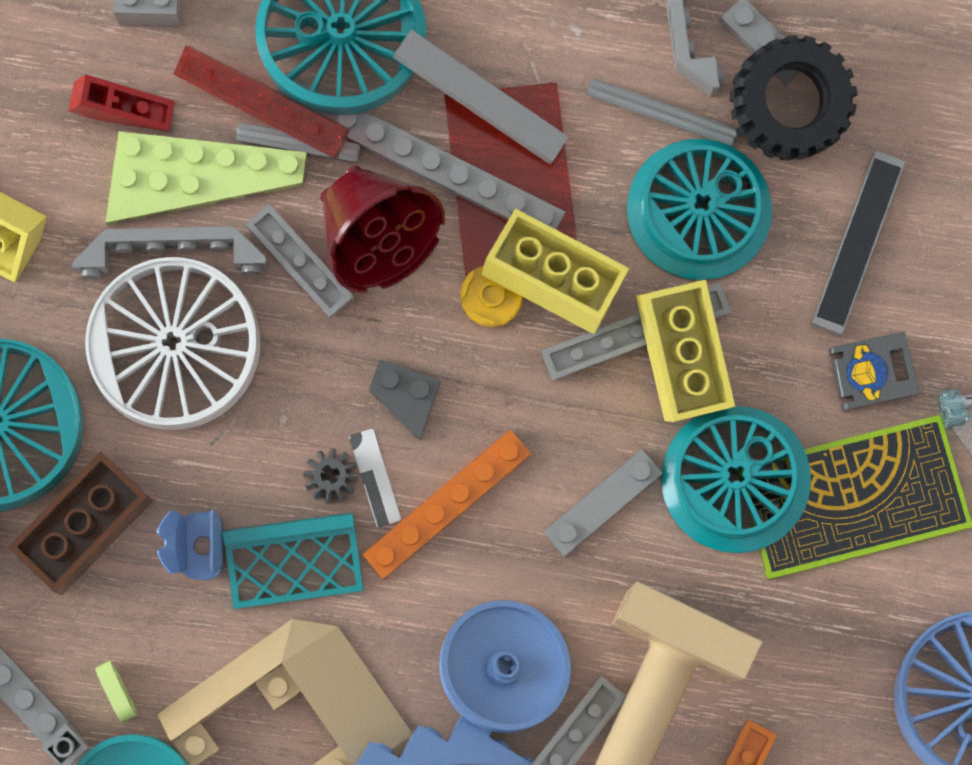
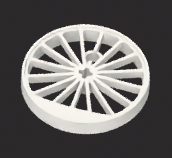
[85,257,260,430]

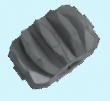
[303,448,359,504]

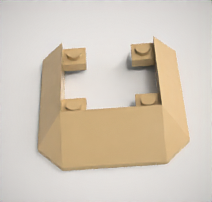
[157,619,412,765]

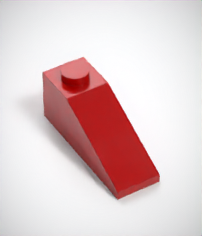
[68,74,175,132]

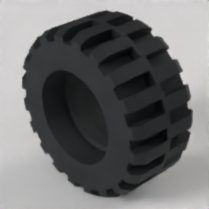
[730,35,858,161]

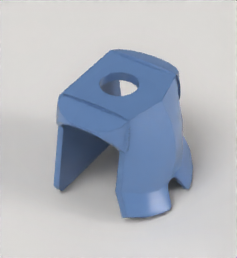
[157,510,224,580]

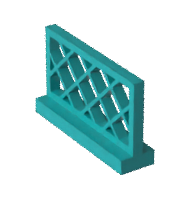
[222,512,364,609]

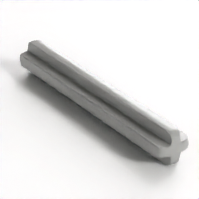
[236,122,360,162]

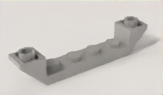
[666,0,724,97]
[73,226,269,279]
[0,646,89,765]

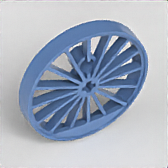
[894,612,972,765]

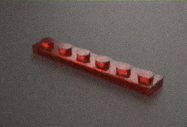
[173,46,350,158]

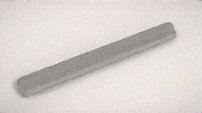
[588,79,738,146]

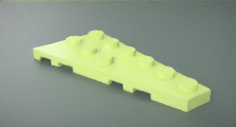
[105,131,307,226]

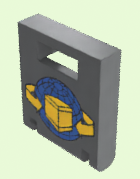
[828,331,920,411]

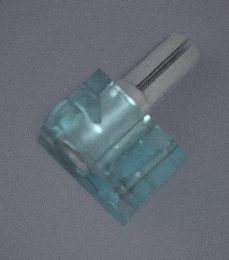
[936,389,972,430]

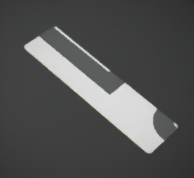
[349,429,401,528]

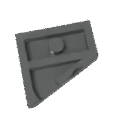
[369,360,441,440]

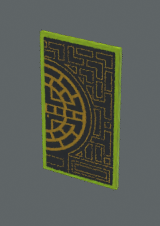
[737,415,972,580]

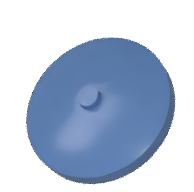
[439,600,571,733]

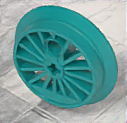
[627,139,772,280]
[661,406,811,553]

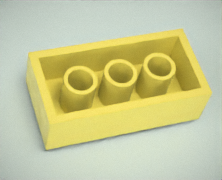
[481,208,629,335]
[635,280,735,422]

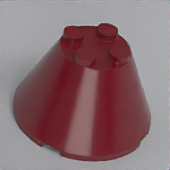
[320,166,445,293]

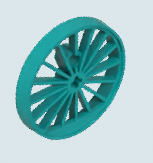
[255,0,426,115]
[0,338,84,511]

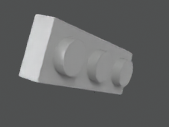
[720,0,800,86]

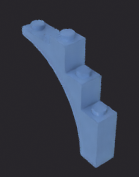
[356,715,534,765]

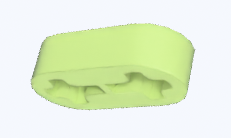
[95,660,138,724]

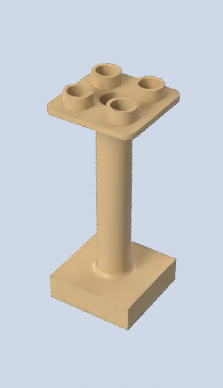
[595,581,762,765]

